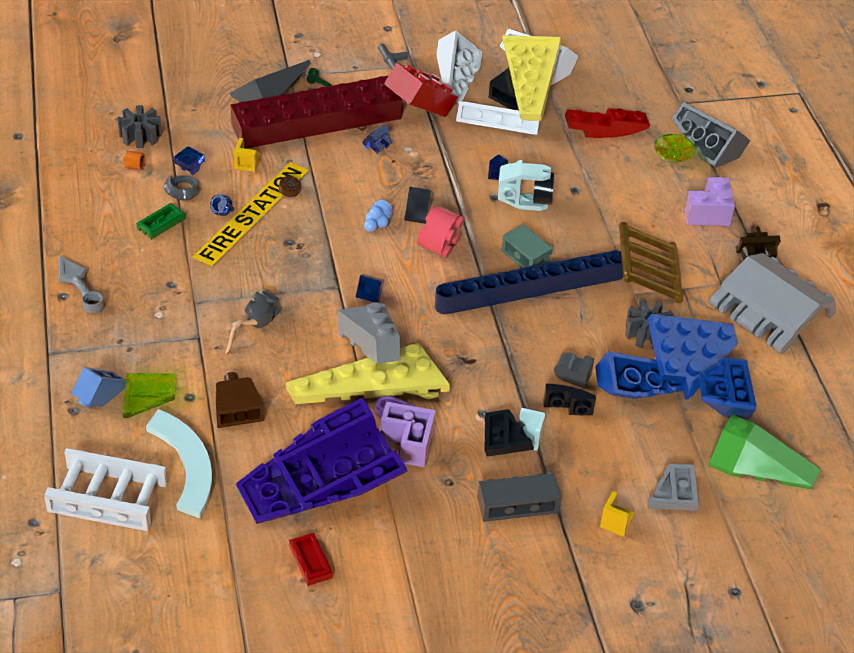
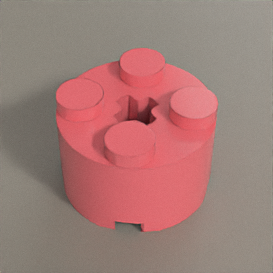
[417,205,465,258]

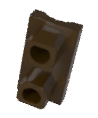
[735,226,781,260]

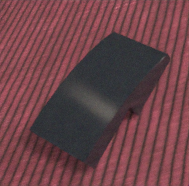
[543,383,596,416]

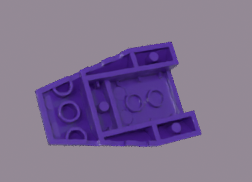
[236,398,408,524]

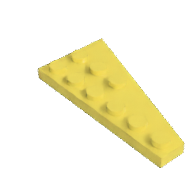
[502,36,561,121]
[286,343,450,404]

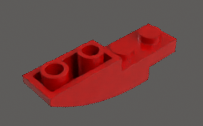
[565,108,650,138]

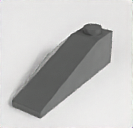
[230,60,311,102]
[672,102,751,168]

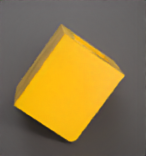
[233,138,260,172]
[600,491,635,537]

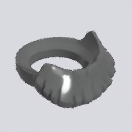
[164,176,199,200]

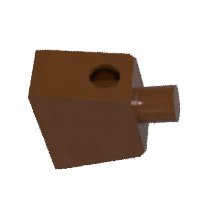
[216,372,264,428]

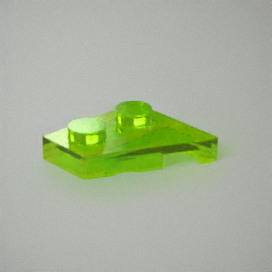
[123,373,177,418]

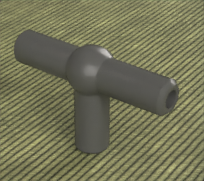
[378,44,408,69]

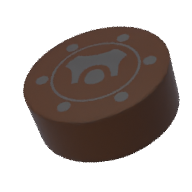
[279,176,301,197]

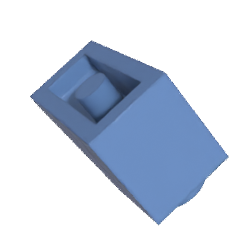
[71,367,129,408]

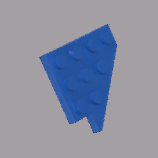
[647,314,738,400]

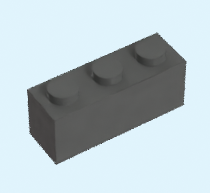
[477,473,561,522]

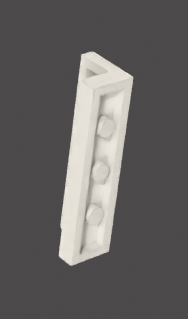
[456,101,541,135]

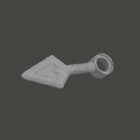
[58,256,104,314]

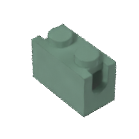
[501,225,553,268]

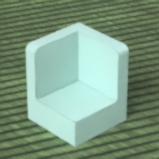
[519,408,546,451]

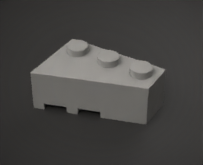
[337,303,401,364]

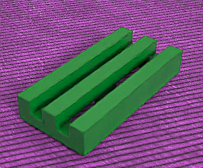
[136,203,185,240]

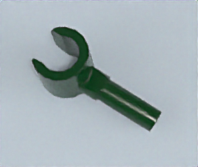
[307,68,332,87]

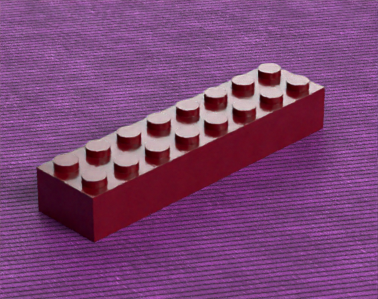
[230,76,402,149]

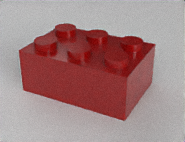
[384,62,458,117]

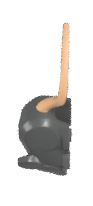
[225,289,280,354]

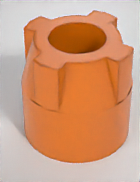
[123,151,146,170]

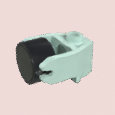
[498,160,554,211]

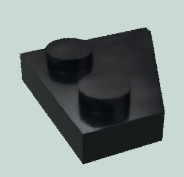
[484,409,534,457]

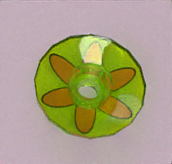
[654,134,696,162]

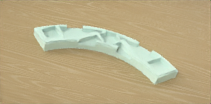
[146,409,212,519]

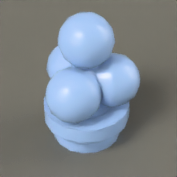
[364,200,393,232]

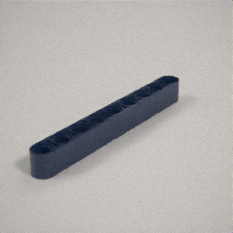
[435,250,623,314]

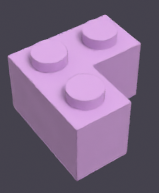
[685,177,735,226]
[381,402,436,467]

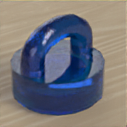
[210,193,235,216]

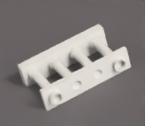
[44,448,167,531]

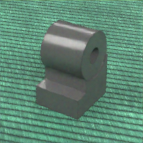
[554,352,594,389]

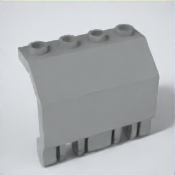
[709,253,836,354]

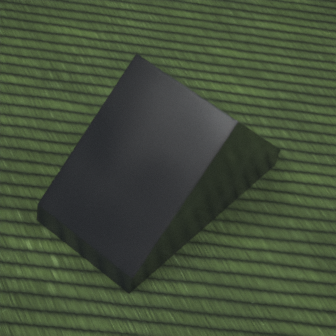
[404,187,434,224]

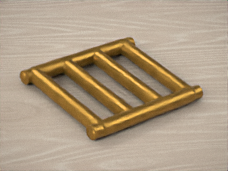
[619,222,683,303]

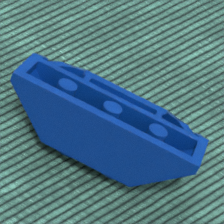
[699,357,757,420]

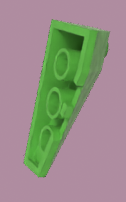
[709,414,821,489]

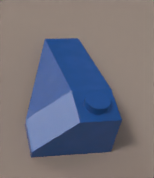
[595,351,683,399]

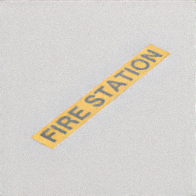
[191,162,309,267]

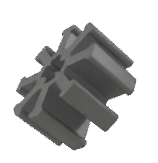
[118,105,162,148]
[625,300,674,349]

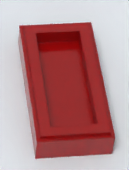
[289,533,333,586]

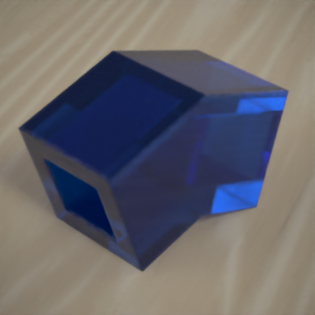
[488,155,508,180]

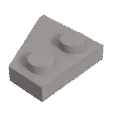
[647,464,699,511]

